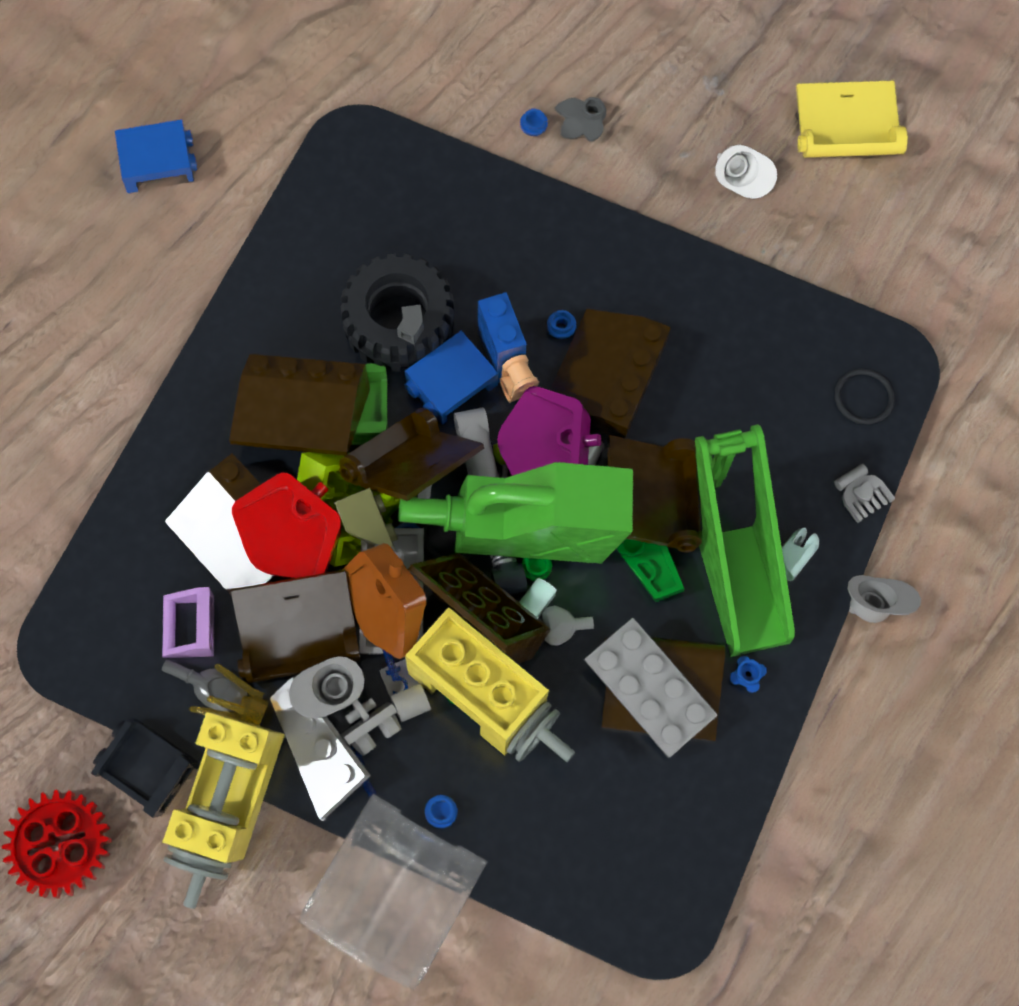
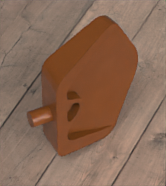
[342,543,426,659]

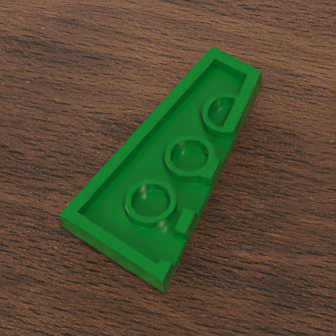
[616,539,684,602]

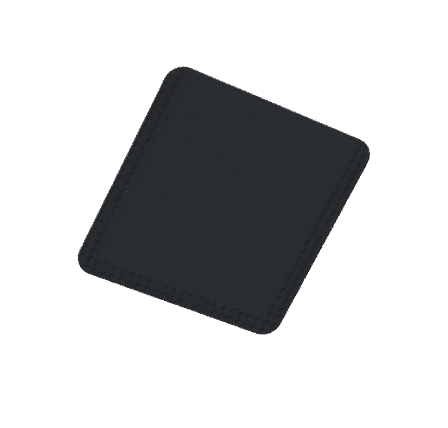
[17,104,940,981]

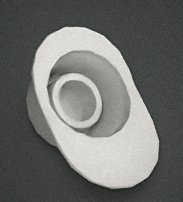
[715,145,777,199]

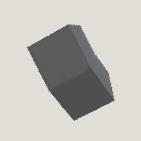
[397,305,424,345]

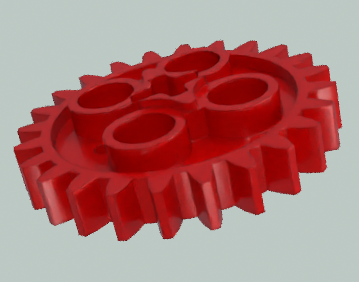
[1,790,112,899]

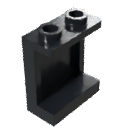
[91,719,198,818]

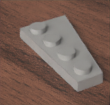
[270,677,370,819]

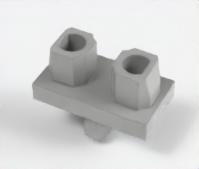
[340,698,401,756]

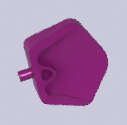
[497,386,601,476]

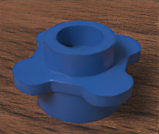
[730,656,767,693]

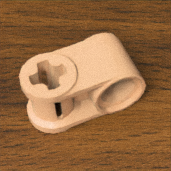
[500,355,539,403]

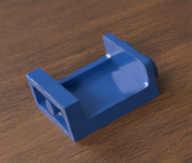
[115,119,198,193]
[404,331,498,425]

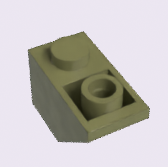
[335,488,398,551]

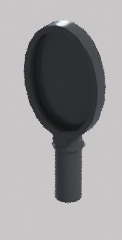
[162,659,248,713]

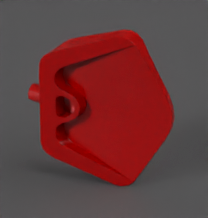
[231,473,341,578]

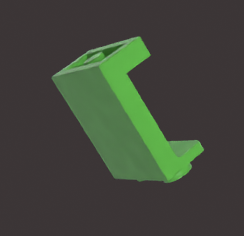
[351,364,388,445]

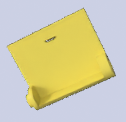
[796,81,907,158]

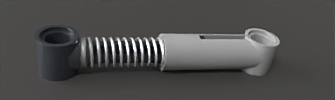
[454,407,528,596]

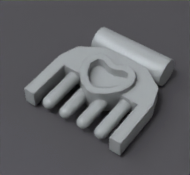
[834,464,895,523]

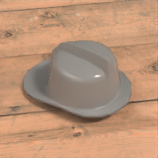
[847,575,921,623]
[289,657,365,719]

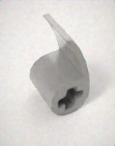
[380,659,431,722]

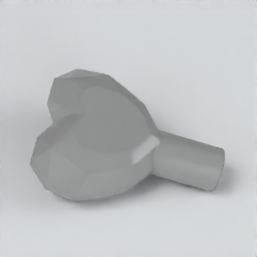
[542,606,594,646]

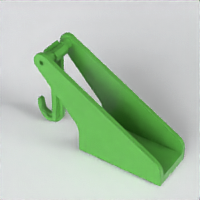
[695,424,795,657]

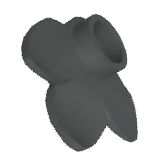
[555,97,607,142]

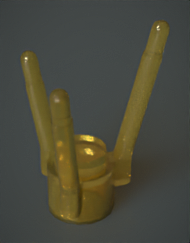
[189,664,269,726]

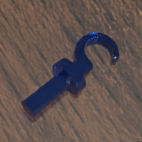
[382,650,408,694]

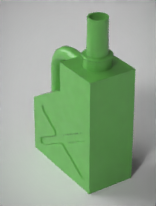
[399,462,633,564]

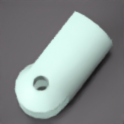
[782,528,819,581]
[519,578,557,618]

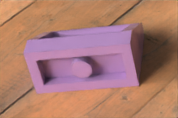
[162,587,214,658]

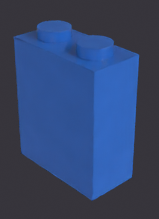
[478,292,527,383]

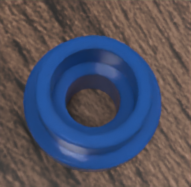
[547,310,576,339]

